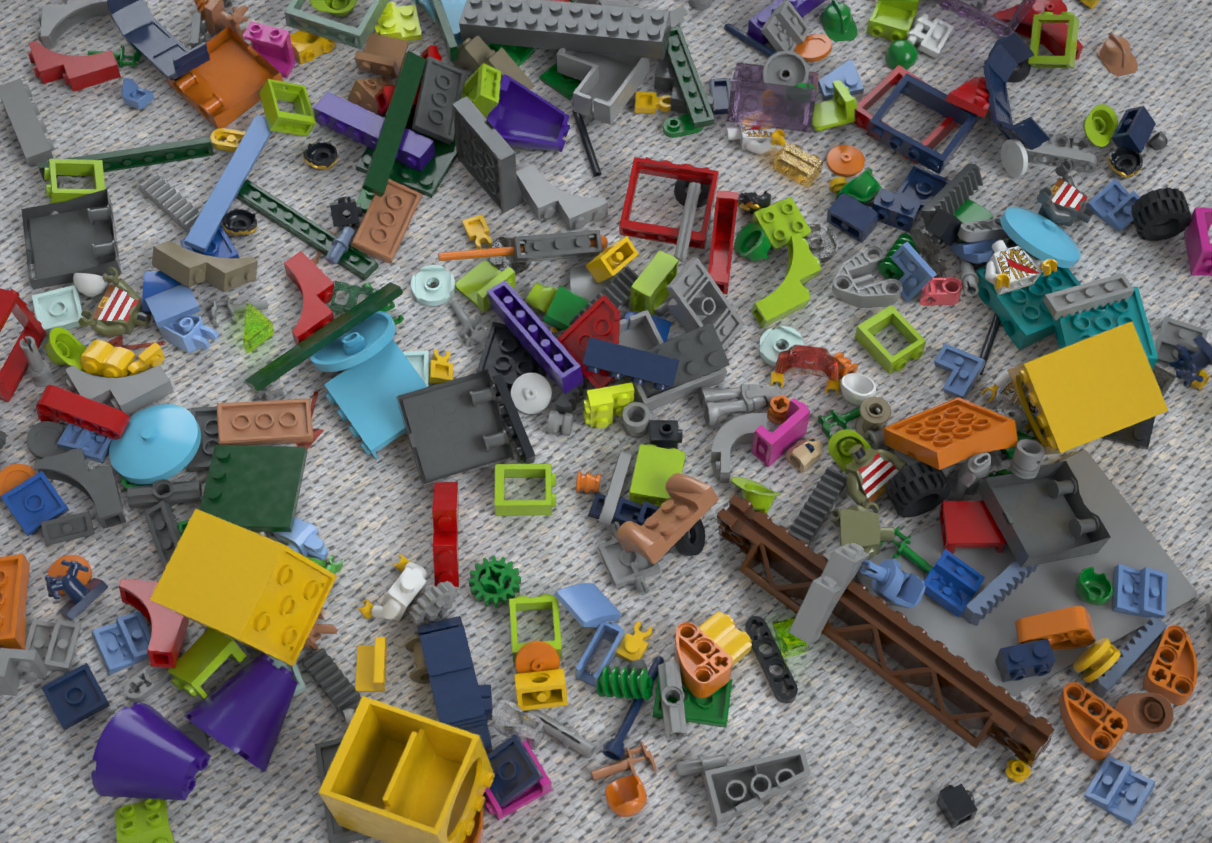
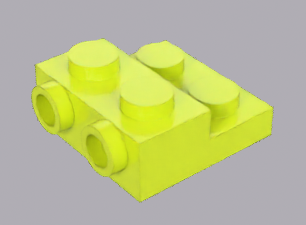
[375,2,422,41]
[583,382,634,429]

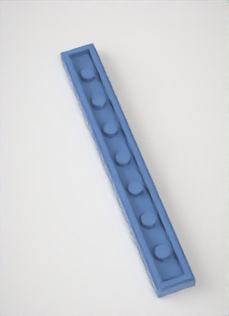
[185,114,273,253]

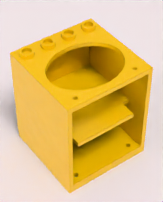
[1007,321,1169,455]
[150,509,337,667]
[318,696,494,843]

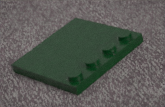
[355,113,457,198]
[200,445,308,532]

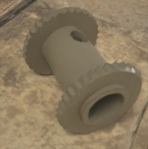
[855,397,892,439]
[405,635,430,683]

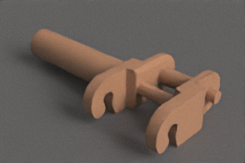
[590,742,657,781]

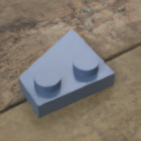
[818,59,864,100]

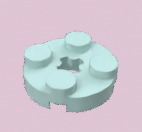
[411,265,455,306]
[759,326,804,369]

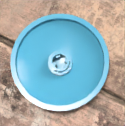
[1000,207,1081,268]
[310,311,396,372]
[109,404,201,484]

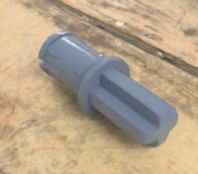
[326,226,355,265]

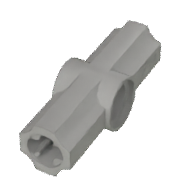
[658,661,687,740]

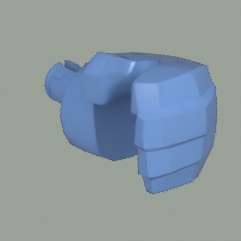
[860,558,926,608]

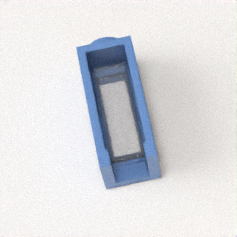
[575,621,624,688]

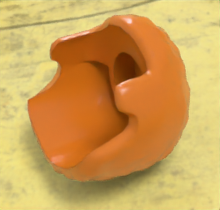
[605,775,647,817]

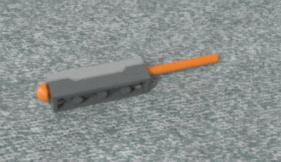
[438,230,608,263]

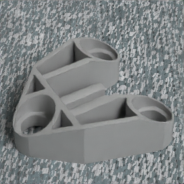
[832,245,903,308]

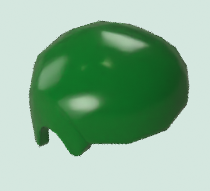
[885,39,918,70]
[1076,567,1113,605]

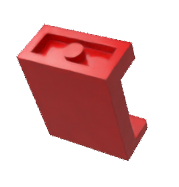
[939,501,1007,554]

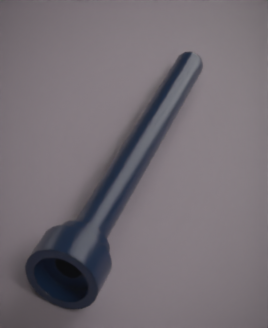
[724,23,777,57]
[602,656,664,761]

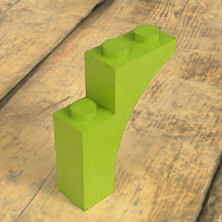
[750,233,821,328]

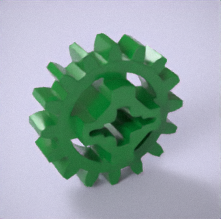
[469,556,521,608]

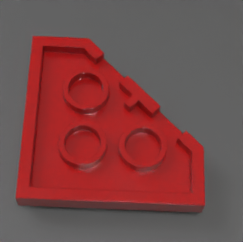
[557,294,621,389]

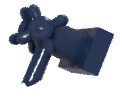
[1169,335,1212,387]
[45,560,108,621]

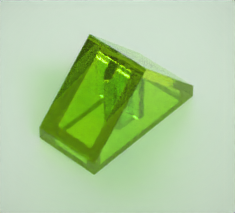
[243,303,275,353]
[773,617,811,659]

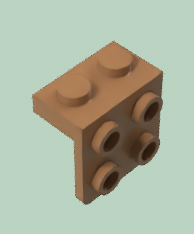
[354,33,408,78]
[347,77,395,116]

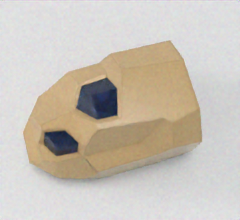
[786,438,822,473]

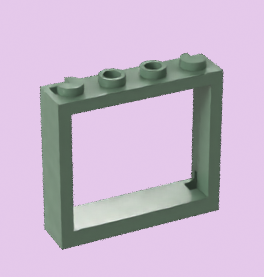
[284,0,389,50]

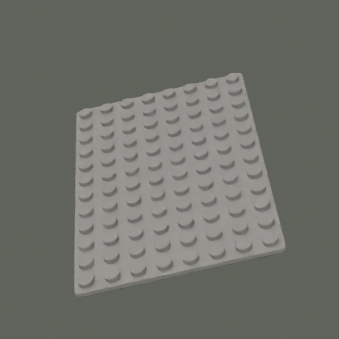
[855,450,1197,715]

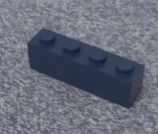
[583,337,680,391]

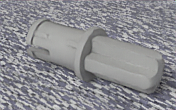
[676,754,727,776]

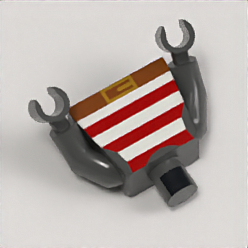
[1037,161,1094,227]

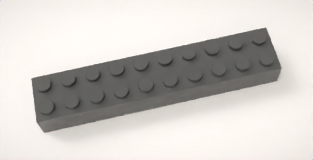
[459,0,671,59]

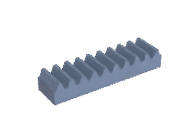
[962,560,1039,625]
[1091,617,1167,699]

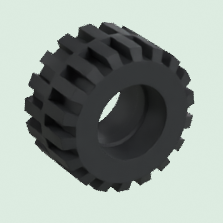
[1131,188,1192,241]
[885,461,951,518]

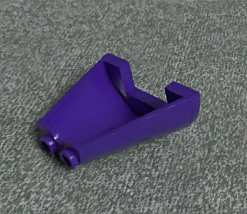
[487,74,570,152]
[184,652,298,772]
[91,702,211,801]

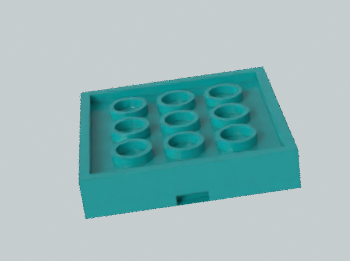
[976,251,1081,350]
[1049,287,1158,369]

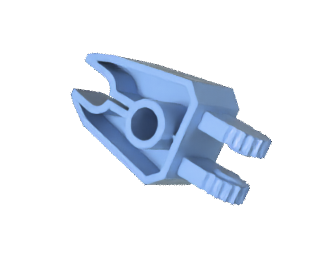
[159,315,218,353]
[272,517,328,560]

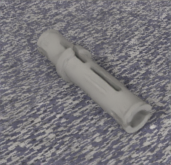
[959,257,979,297]
[525,709,596,759]

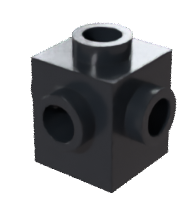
[329,196,363,228]

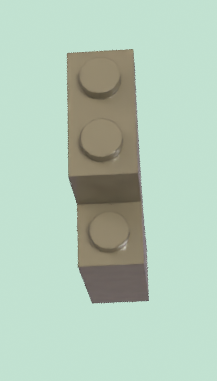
[452,35,535,90]
[152,240,258,292]

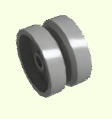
[763,50,809,103]

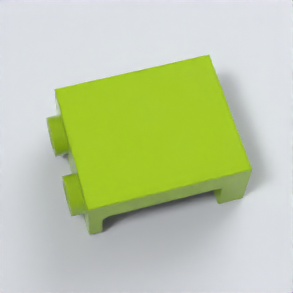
[866,0,920,42]
[629,444,686,507]
[167,628,246,699]

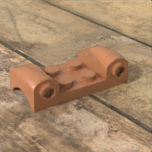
[617,473,719,565]

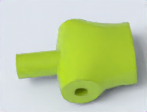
[525,282,557,316]

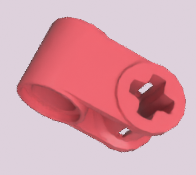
[919,277,962,306]

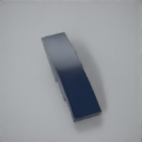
[588,492,660,526]

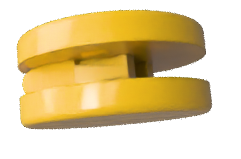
[1073,637,1121,683]

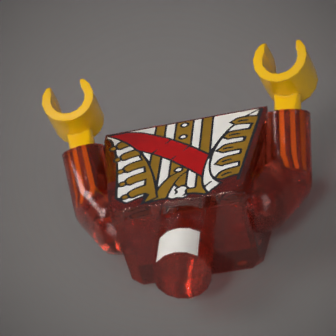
[770,345,840,395]

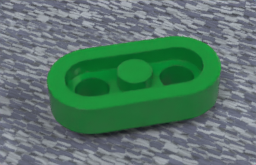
[663,114,703,138]

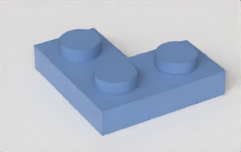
[890,242,937,302]
[934,343,986,400]

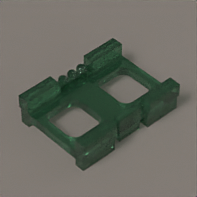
[329,281,377,314]

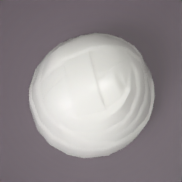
[73,273,109,297]
[840,373,876,405]

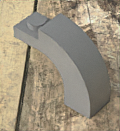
[710,413,767,483]

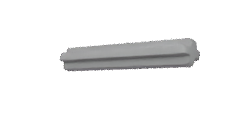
[674,182,701,262]

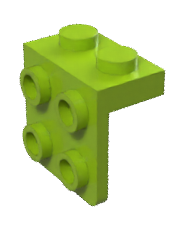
[803,80,857,131]
[750,197,811,250]
[455,260,516,312]
[115,799,176,843]

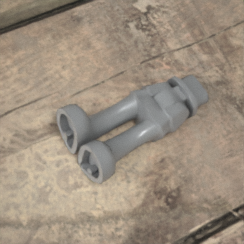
[698,384,780,427]
[945,453,991,501]

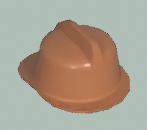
[1097,33,1138,76]
[1115,692,1174,734]

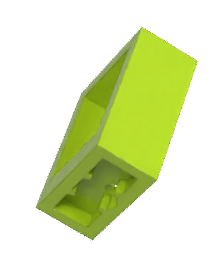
[1028,12,1080,69]
[461,63,501,117]
[259,79,316,137]
[44,159,105,204]
[630,250,679,315]
[855,304,926,374]
[494,464,556,516]
[509,594,562,662]

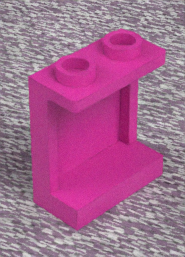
[243,21,295,78]
[1184,207,1212,276]
[752,398,810,467]
[483,741,552,820]

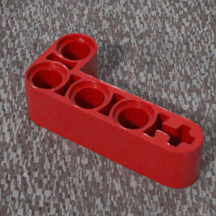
[36,385,130,440]

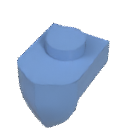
[122,78,155,109]

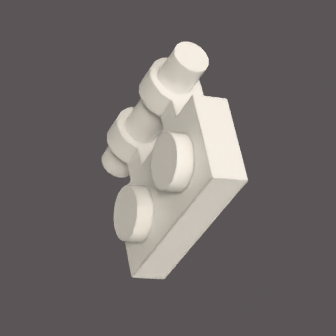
[907,13,954,59]

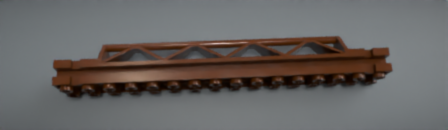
[717,495,1055,768]

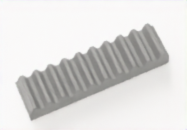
[139,172,201,234]
[1043,273,1134,321]

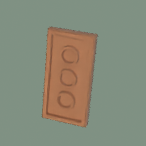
[351,179,422,264]
[217,398,313,446]

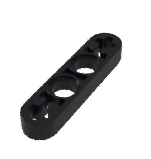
[745,616,798,704]

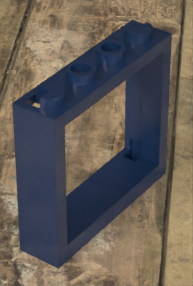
[866,73,978,174]

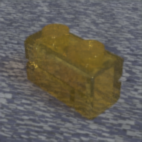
[772,142,823,188]

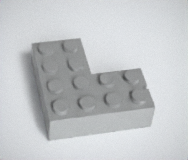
[556,48,649,125]
[619,310,727,411]

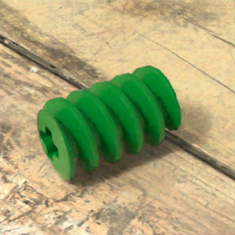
[878,233,921,281]
[597,666,653,700]

